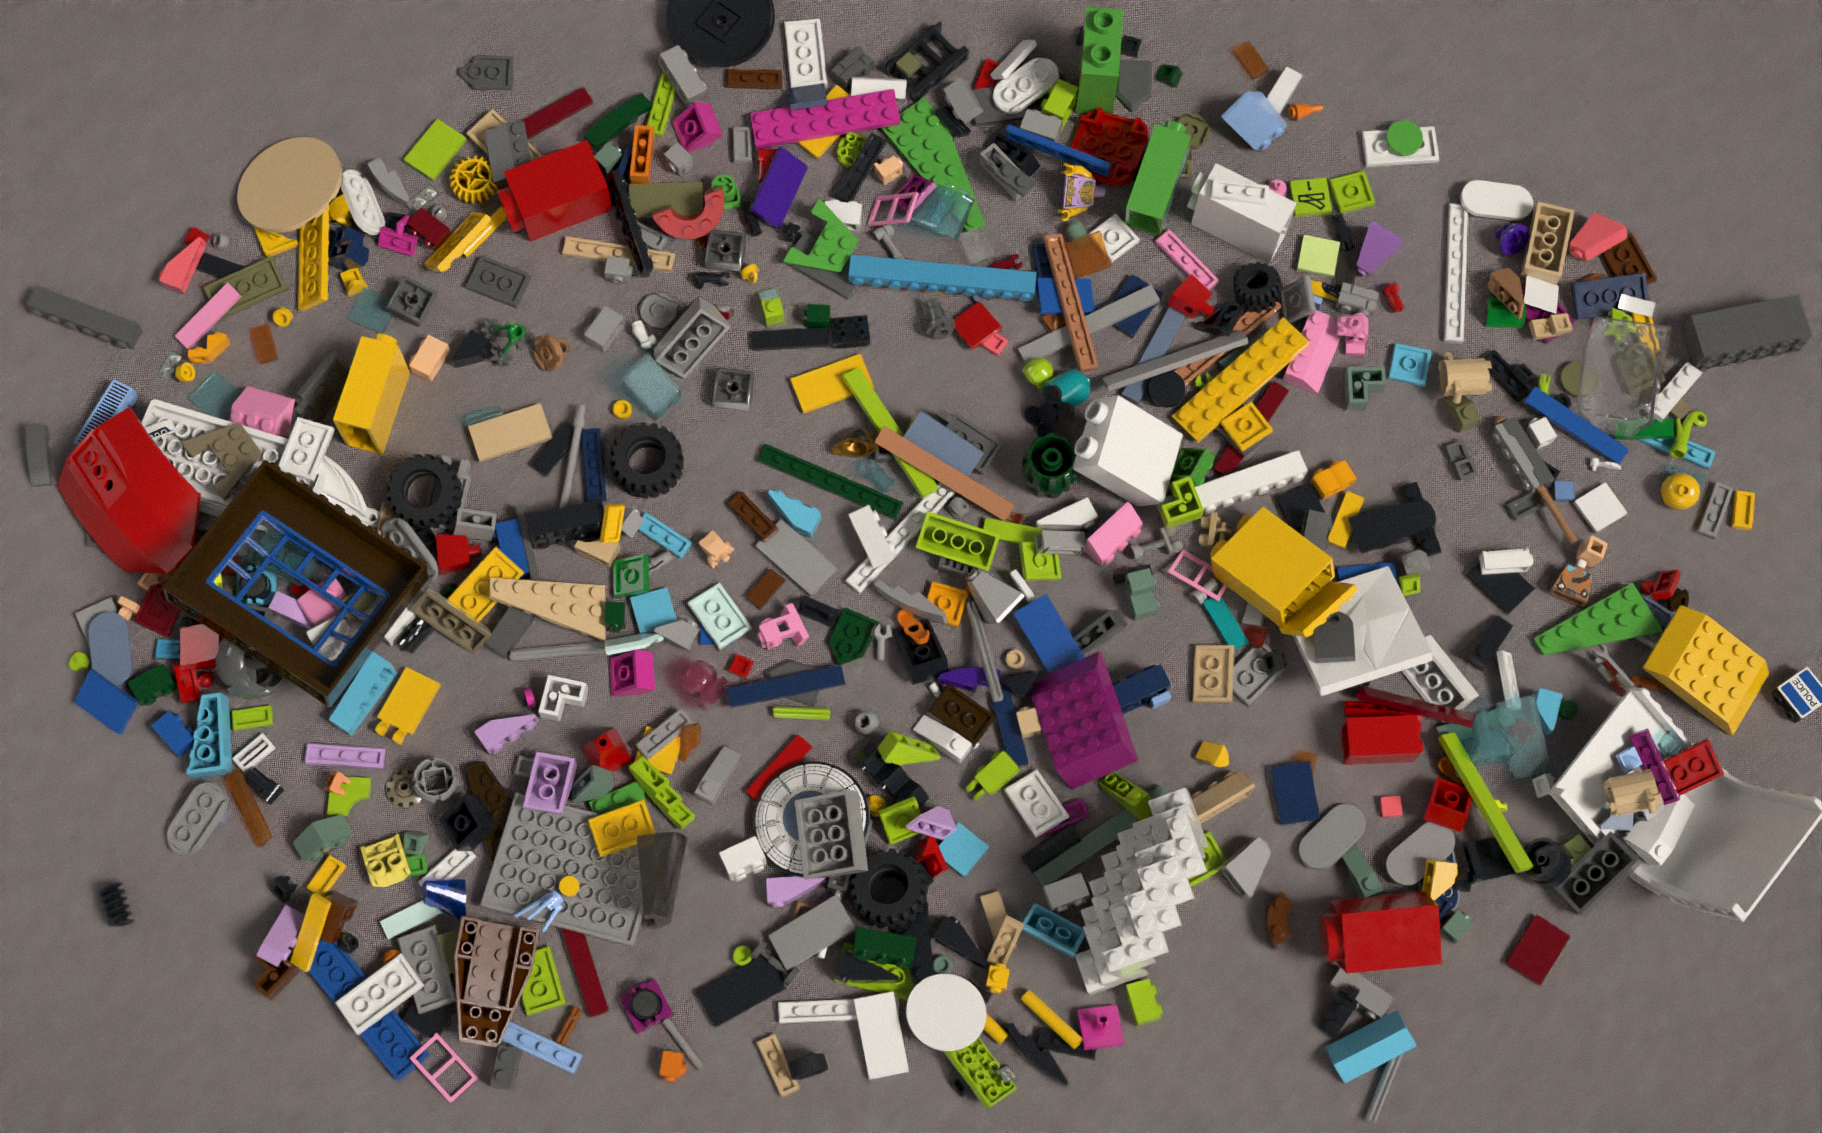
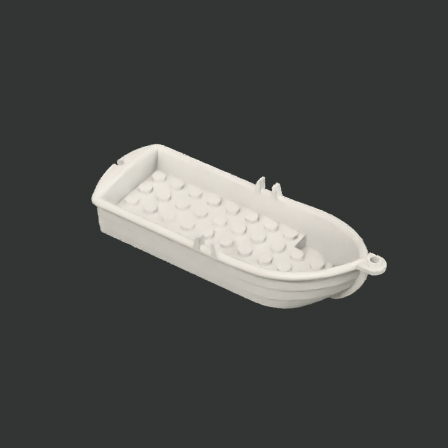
[142,399,380,537]

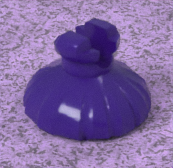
[1495,224,1529,256]

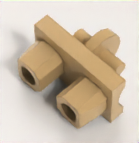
[1199,512,1231,550]

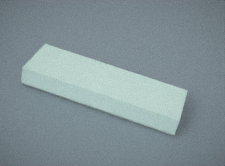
[380,895,443,940]

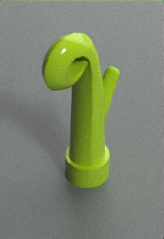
[1670,410,1707,459]

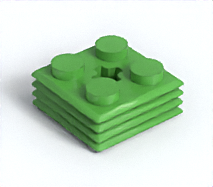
[1170,447,1215,486]

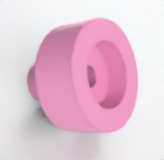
[1269,179,1287,196]

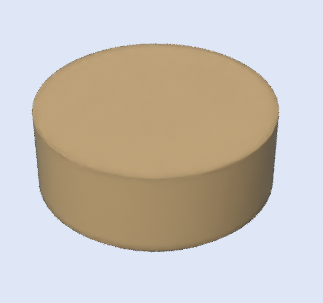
[1005,650,1025,670]

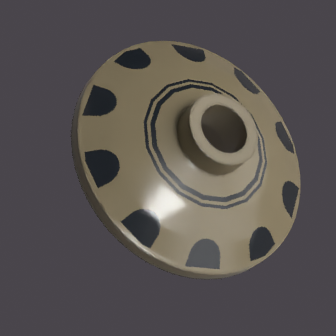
[386,770,422,808]

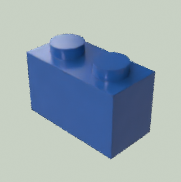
[151,710,194,758]

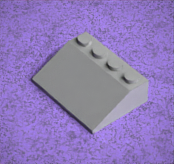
[794,790,868,880]

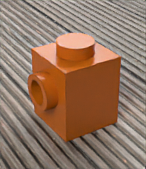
[659,1051,687,1083]

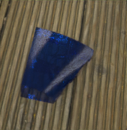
[422,880,466,920]

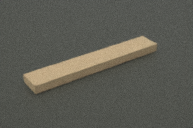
[562,236,675,273]

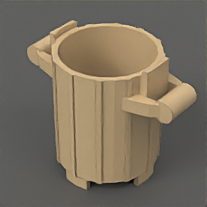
[1437,352,1492,404]
[1602,767,1662,816]

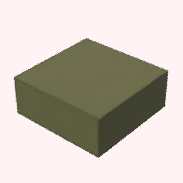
[896,52,922,78]

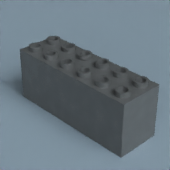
[1681,294,1812,371]

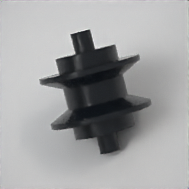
[782,222,802,244]

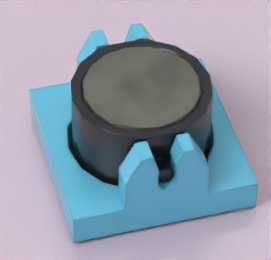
[237,565,277,607]

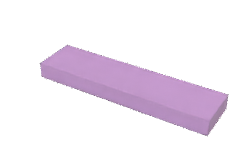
[305,743,386,769]

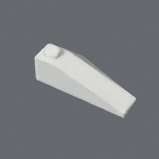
[1622,794,1695,866]

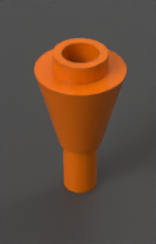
[1289,103,1323,121]

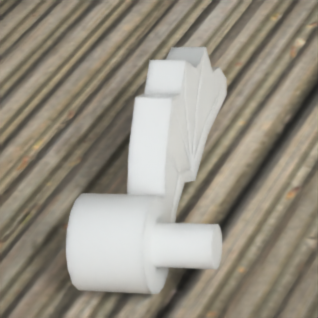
[1590,458,1621,471]

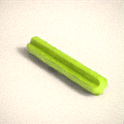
[773,706,831,720]

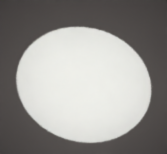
[906,974,986,1051]

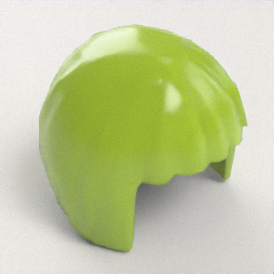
[1021,358,1053,391]

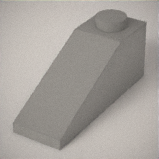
[695,746,741,806]

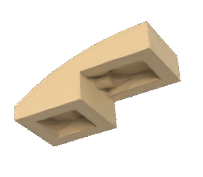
[1528,313,1573,340]

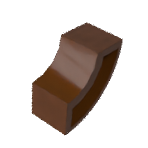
[1264,891,1294,950]

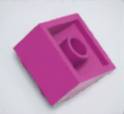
[672,102,723,153]
[610,650,655,697]

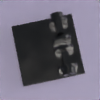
[830,315,871,349]

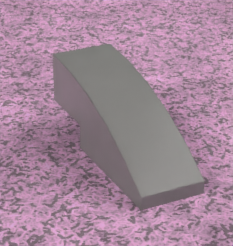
[367,158,413,209]

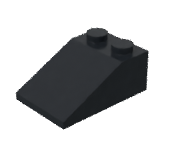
[892,619,949,685]

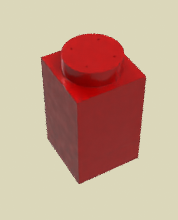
[496,140,613,242]
[1319,891,1442,974]

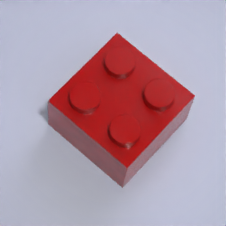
[1423,777,1472,833]

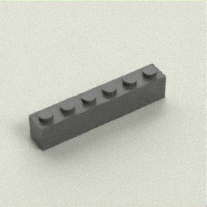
[26,285,143,350]

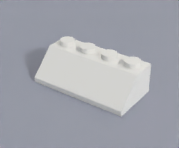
[1402,635,1479,723]

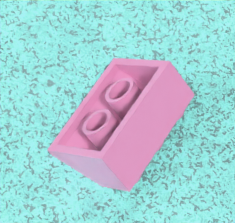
[230,386,295,436]
[1085,502,1143,566]

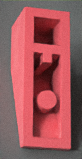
[159,237,207,294]

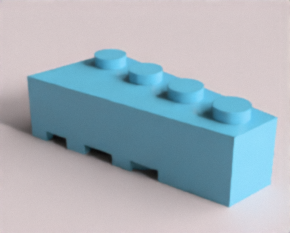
[186,692,233,779]

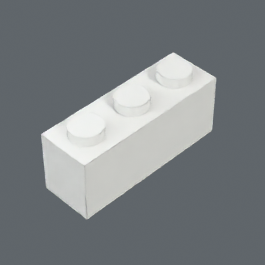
[848,505,895,569]

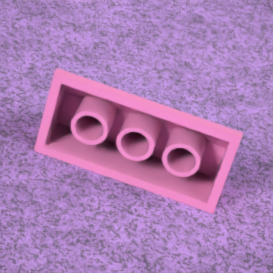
[1283,310,1342,394]

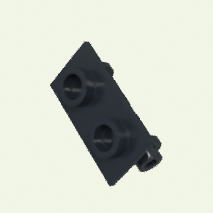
[797,595,840,628]

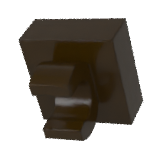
[1667,588,1689,612]

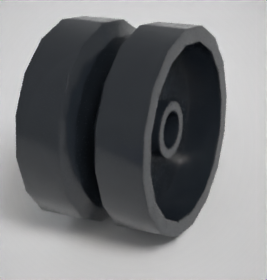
[1523,837,1572,889]

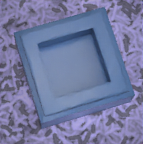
[1553,481,1574,501]

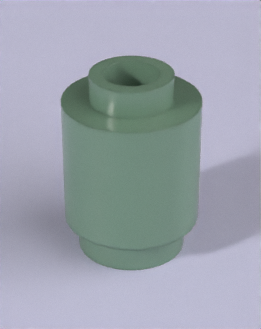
[1065,221,1090,250]

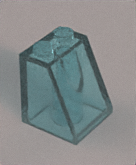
[910,184,975,240]
[620,353,682,421]

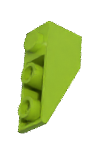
[1098,772,1152,820]

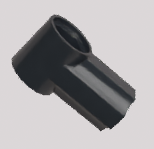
[243,767,284,805]

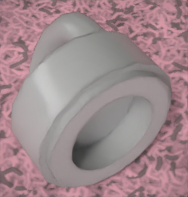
[948,497,969,518]

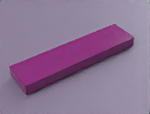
[1629,728,1680,805]

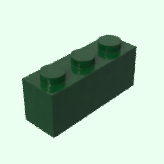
[851,927,916,968]

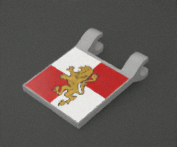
[1585,644,1635,697]

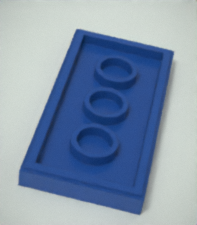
[1013,594,1085,674]

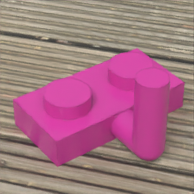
[378,215,418,256]

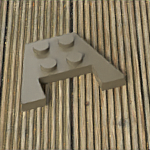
[182,422,263,501]

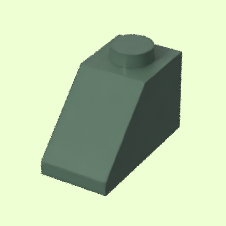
[571,765,614,803]

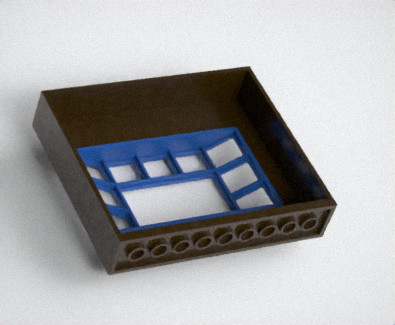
[162,460,428,708]

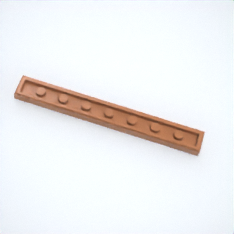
[1043,234,1098,372]
[1173,302,1282,387]
[875,426,1014,521]

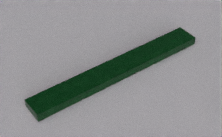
[757,443,903,521]

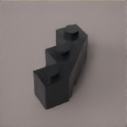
[854,741,930,808]

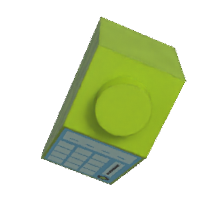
[758,288,785,327]

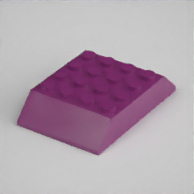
[1031,651,1139,790]

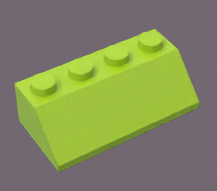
[916,511,1001,571]

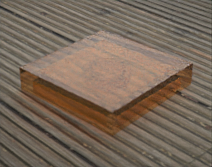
[1065,231,1111,278]

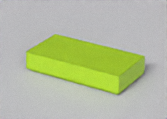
[232,705,274,731]

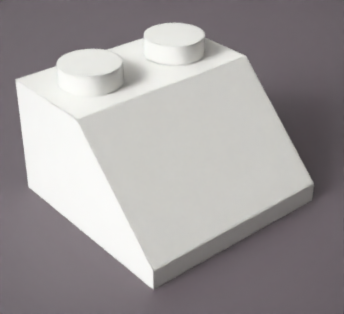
[306,616,350,660]

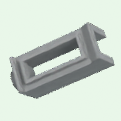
[1035,530,1087,556]

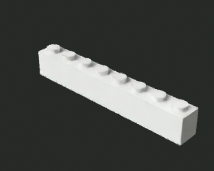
[1156,450,1308,513]

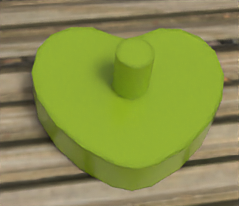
[69,652,91,672]

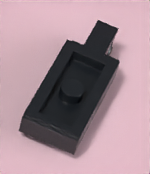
[1318,985,1360,1039]

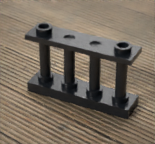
[886,21,969,103]

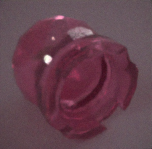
[680,660,730,710]

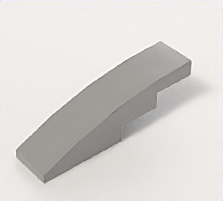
[874,579,948,624]

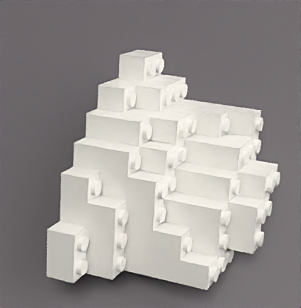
[1075,788,1209,995]

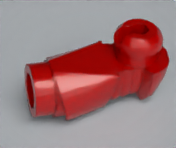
[1383,282,1405,313]

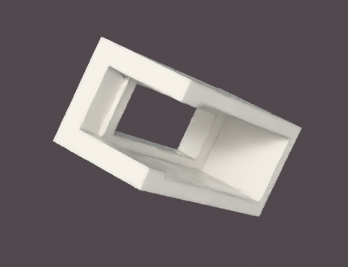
[1479,548,1533,575]

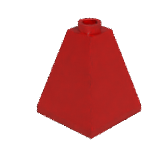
[581,728,634,773]

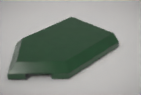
[829,607,879,665]

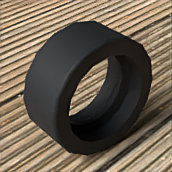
[788,1053,828,1080]

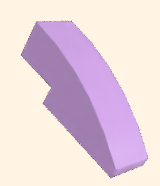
[268,591,314,630]

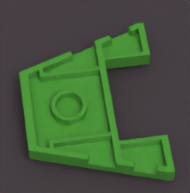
[784,199,859,274]

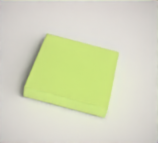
[1297,235,1340,278]

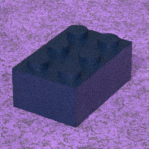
[1112,664,1171,714]

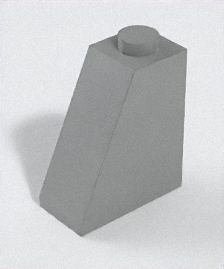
[1218,837,1271,899]

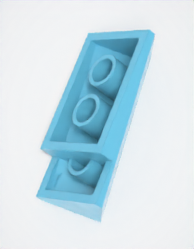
[1326,1010,1417,1083]

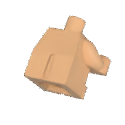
[698,530,734,568]

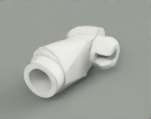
[631,321,657,349]

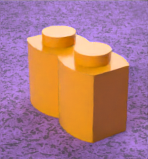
[1311,460,1357,500]

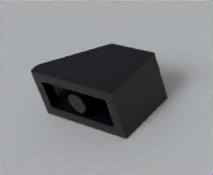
[450,330,492,368]

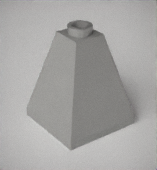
[967,570,1024,624]

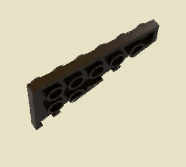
[466,761,513,864]

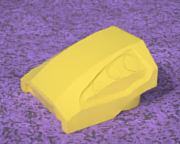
[360,834,411,887]

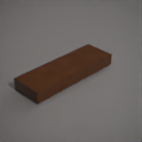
[727,69,782,90]
[727,491,779,543]

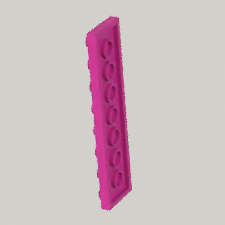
[750,89,901,149]

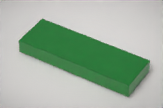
[1614,418,1674,440]

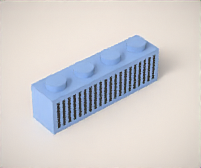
[73,379,137,446]

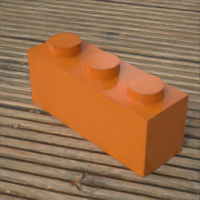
[630,125,655,184]

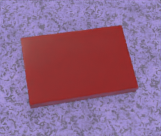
[1663,738,1724,796]

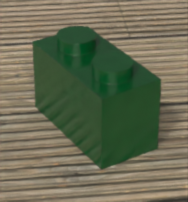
[128,663,177,706]

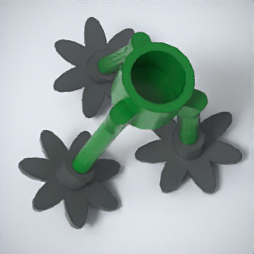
[480,318,533,367]

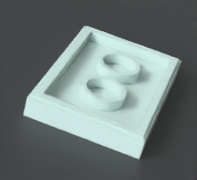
[687,582,752,650]

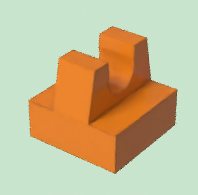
[323,771,350,795]

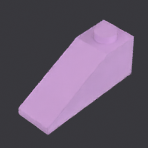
[906,806,957,840]
[766,877,826,908]

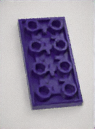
[749,147,808,229]

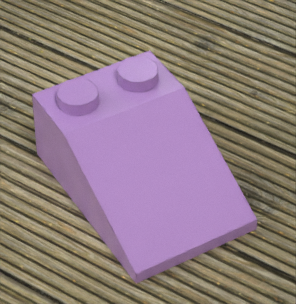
[523,752,577,815]

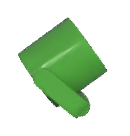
[712,174,741,210]

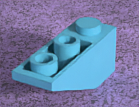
[768,489,821,538]

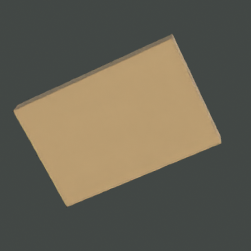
[1192,645,1234,703]

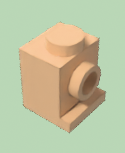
[874,156,903,185]

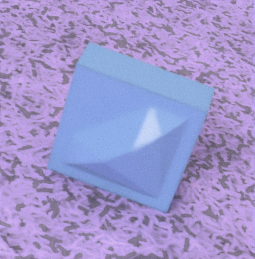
[1616,746,1642,773]

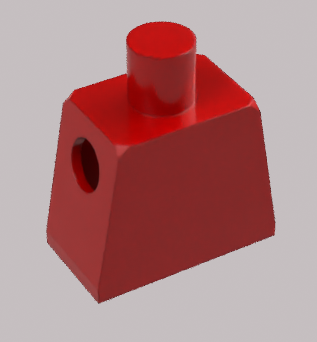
[1167,274,1215,319]
[436,534,482,575]

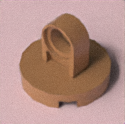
[533,334,570,372]

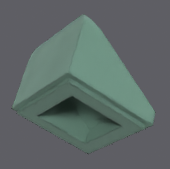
[403,831,428,856]

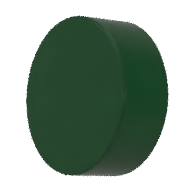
[1558,700,1579,720]

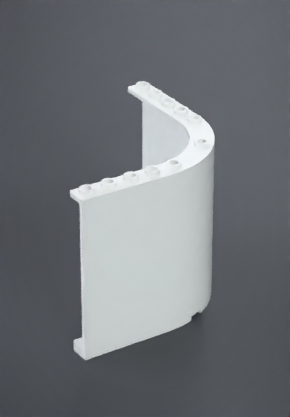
[1548,687,1822,922]

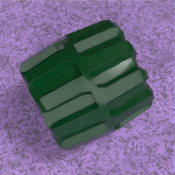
[1022,433,1078,499]

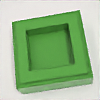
[406,854,428,877]

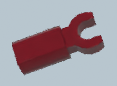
[989,254,1023,270]

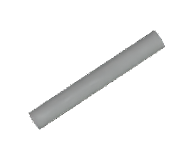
[662,1018,705,1071]

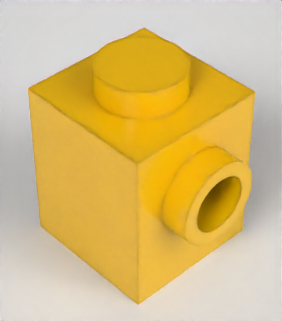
[986,963,1010,994]

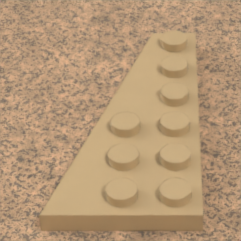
[489,578,605,642]

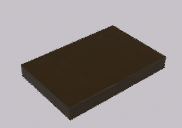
[926,683,996,748]

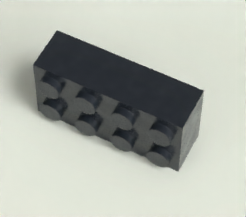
[526,499,605,550]

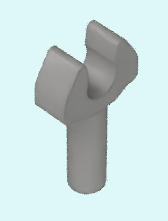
[871,624,892,661]

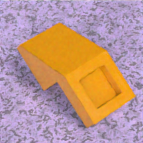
[188,332,230,364]

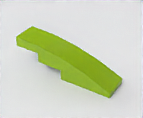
[628,756,696,830]

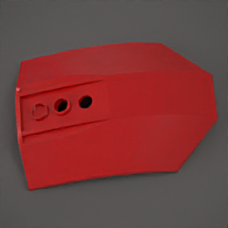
[57,407,201,574]

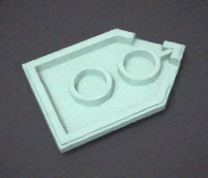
[605,633,664,655]

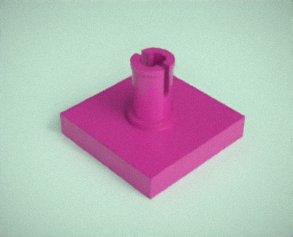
[1077,1005,1124,1050]

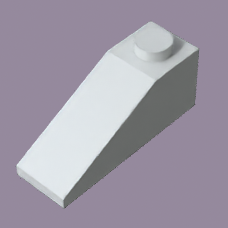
[1036,497,1098,531]
[913,715,972,764]

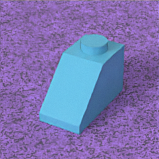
[1530,688,1562,735]

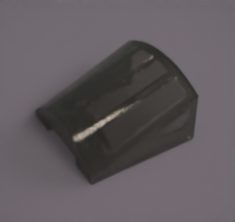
[637,832,688,930]

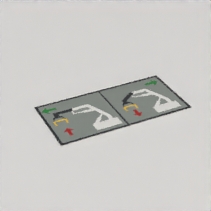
[410,184,439,211]
[156,350,183,381]
[997,1065,1017,1083]

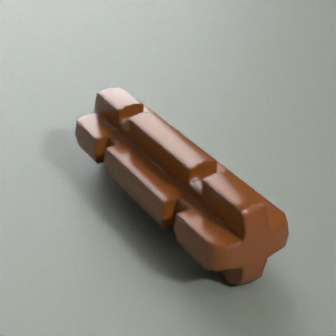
[1630,675,1668,692]
[555,1006,582,1045]

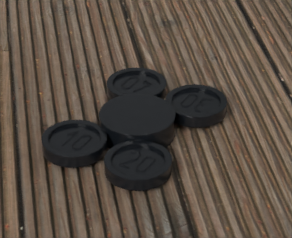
[1025,385,1074,438]

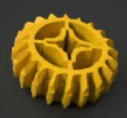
[449,155,498,204]

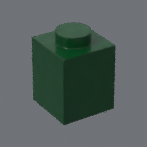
[803,304,831,329]
[605,602,626,632]

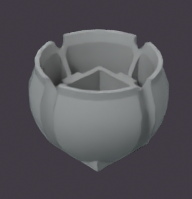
[412,757,458,803]

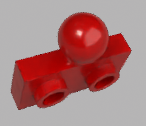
[1640,569,1681,600]
[173,664,214,704]

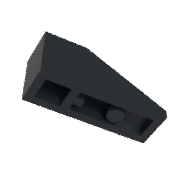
[985,132,1040,177]
[1466,615,1513,672]
[933,916,987,970]
[834,950,899,984]

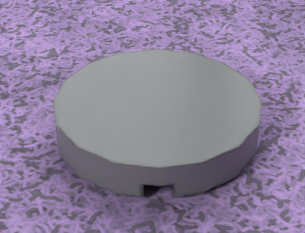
[640,293,678,330]

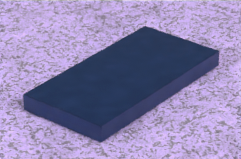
[1571,273,1649,320]

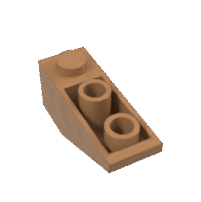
[1488,267,1525,319]

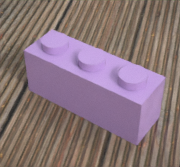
[256,905,305,967]

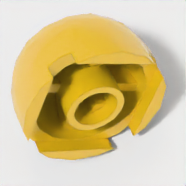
[1660,472,1700,511]

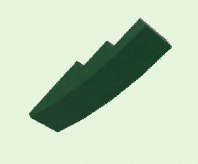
[584,92,653,149]

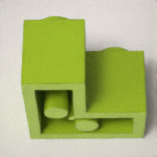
[1159,476,1204,530]

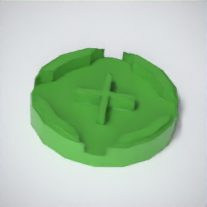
[1386,120,1423,156]

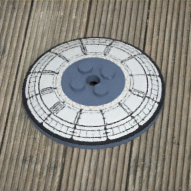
[753,762,870,878]

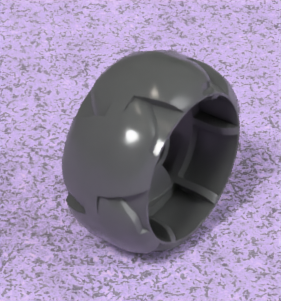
[216,637,284,699]

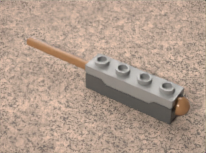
[1492,416,1577,544]

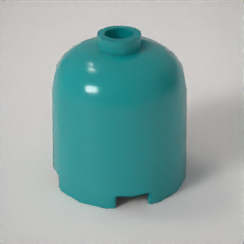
[1043,369,1090,408]

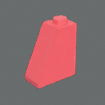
[1569,212,1627,262]

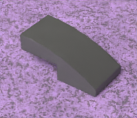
[1444,440,1478,481]

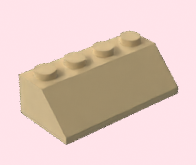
[1191,771,1256,824]

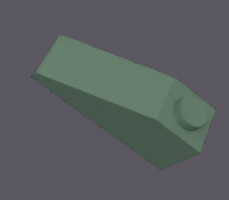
[1340,843,1383,898]

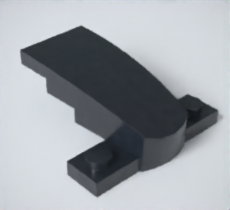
[1348,481,1442,557]

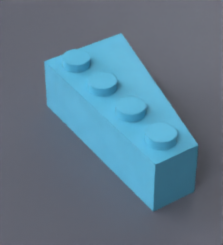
[329,652,397,736]

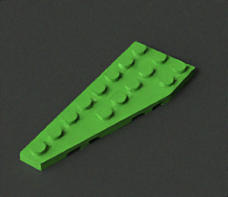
[881,97,985,237]

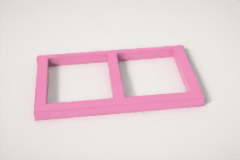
[867,192,919,226]
[1168,549,1227,601]
[410,1033,478,1103]

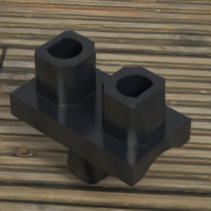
[396,617,435,655]

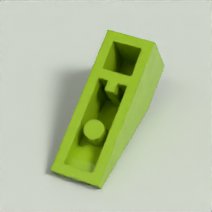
[877,730,941,765]

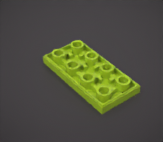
[943,1037,1017,1110]

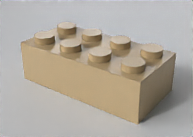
[1520,202,1575,285]

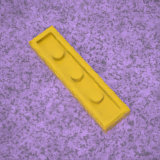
[290,893,331,972]

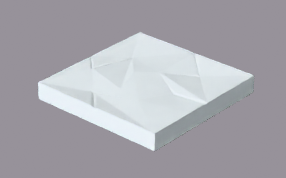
[1293,566,1432,696]

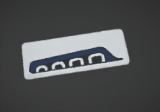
[145,418,175,440]

